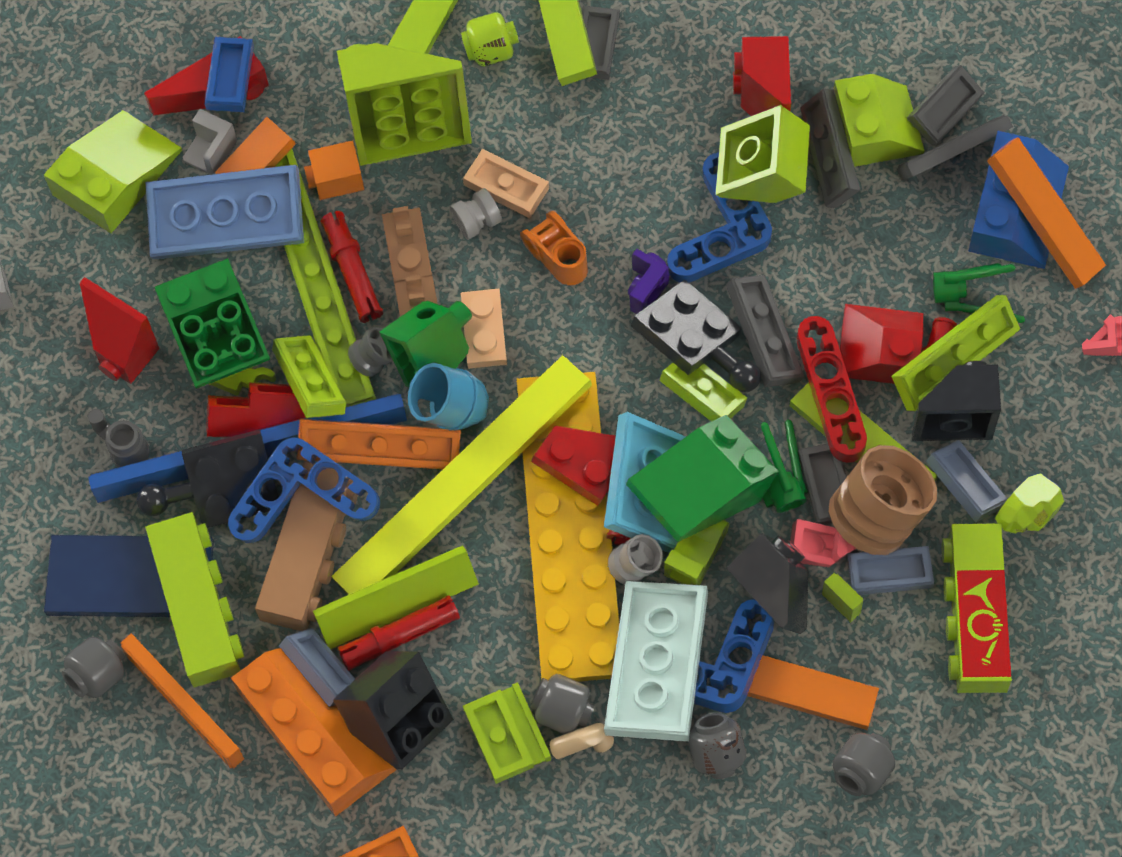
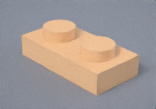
[463,149,549,218]
[461,289,507,369]

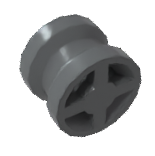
[348,327,393,377]

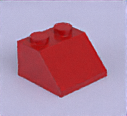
[733,36,791,116]

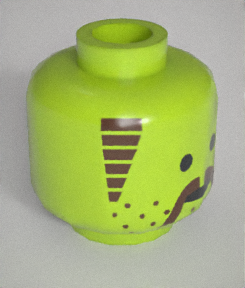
[461,12,519,67]

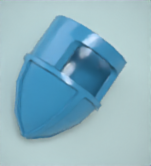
[408,363,489,431]

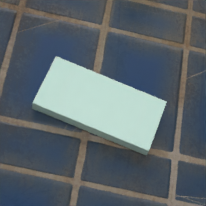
[604,581,708,742]

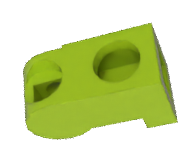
[664,520,729,585]

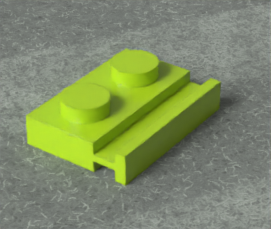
[462,682,551,784]

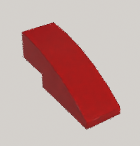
[206,382,306,437]

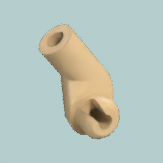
[550,723,614,759]

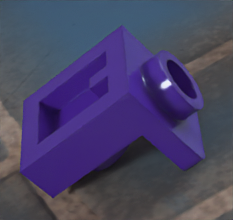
[628,249,669,314]

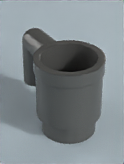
[88,409,150,468]

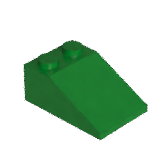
[626,415,779,542]

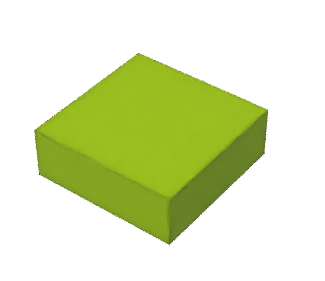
[822,573,863,623]

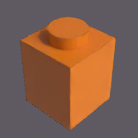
[304,140,364,200]

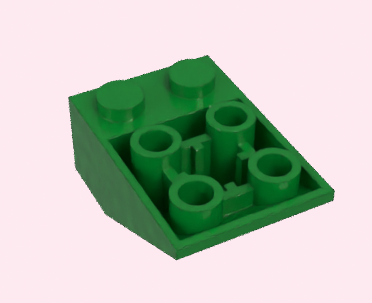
[155,258,270,389]

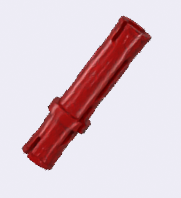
[320,211,383,323]
[337,595,460,671]

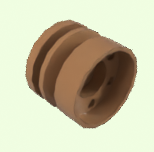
[829,445,937,555]

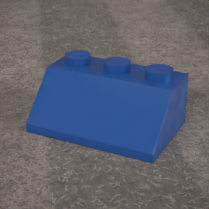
[968,131,1069,269]

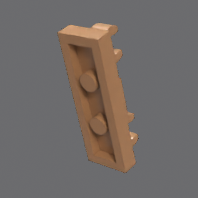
[382,206,438,317]

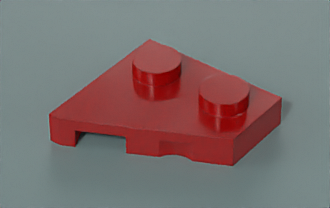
[531,426,616,506]

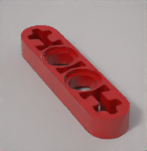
[797,316,867,463]

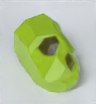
[995,473,1064,533]

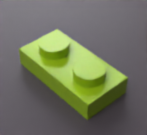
[659,363,747,421]

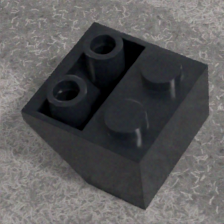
[333,651,454,770]

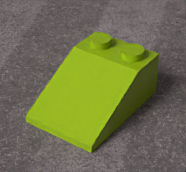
[44,110,182,233]

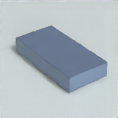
[926,440,1007,522]
[847,546,934,595]
[279,628,355,707]

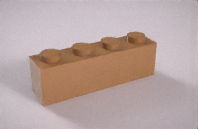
[255,460,358,631]

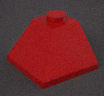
[80,277,160,384]
[840,304,924,384]

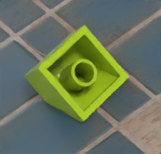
[834,74,925,167]
[716,105,810,203]

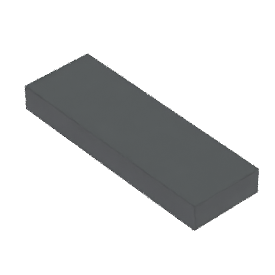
[800,88,860,208]
[897,114,1013,180]
[726,275,804,387]

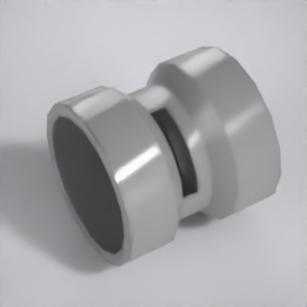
[450,188,502,240]
[608,534,663,584]

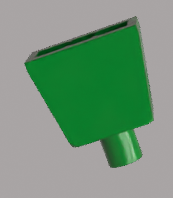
[379,301,472,388]

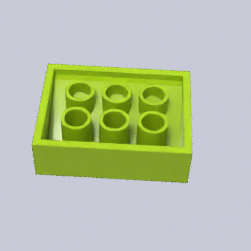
[337,43,472,166]

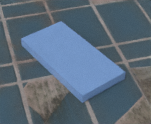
[146,165,304,259]

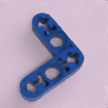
[667,152,772,283]
[228,438,380,543]
[694,599,774,713]

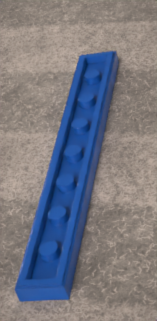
[88,394,407,503]

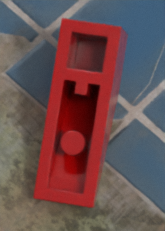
[144,36,269,116]

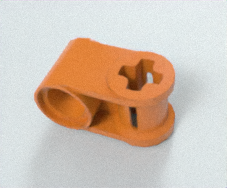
[520,210,588,285]

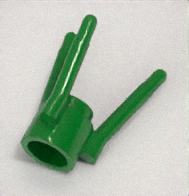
[933,263,1025,323]
[761,420,808,513]

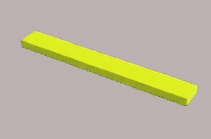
[331,355,592,595]

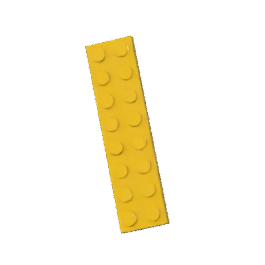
[517,372,619,682]

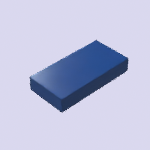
[205,37,254,112]

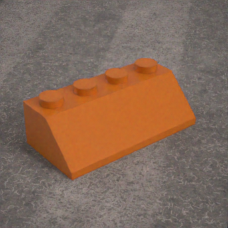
[231,648,397,817]

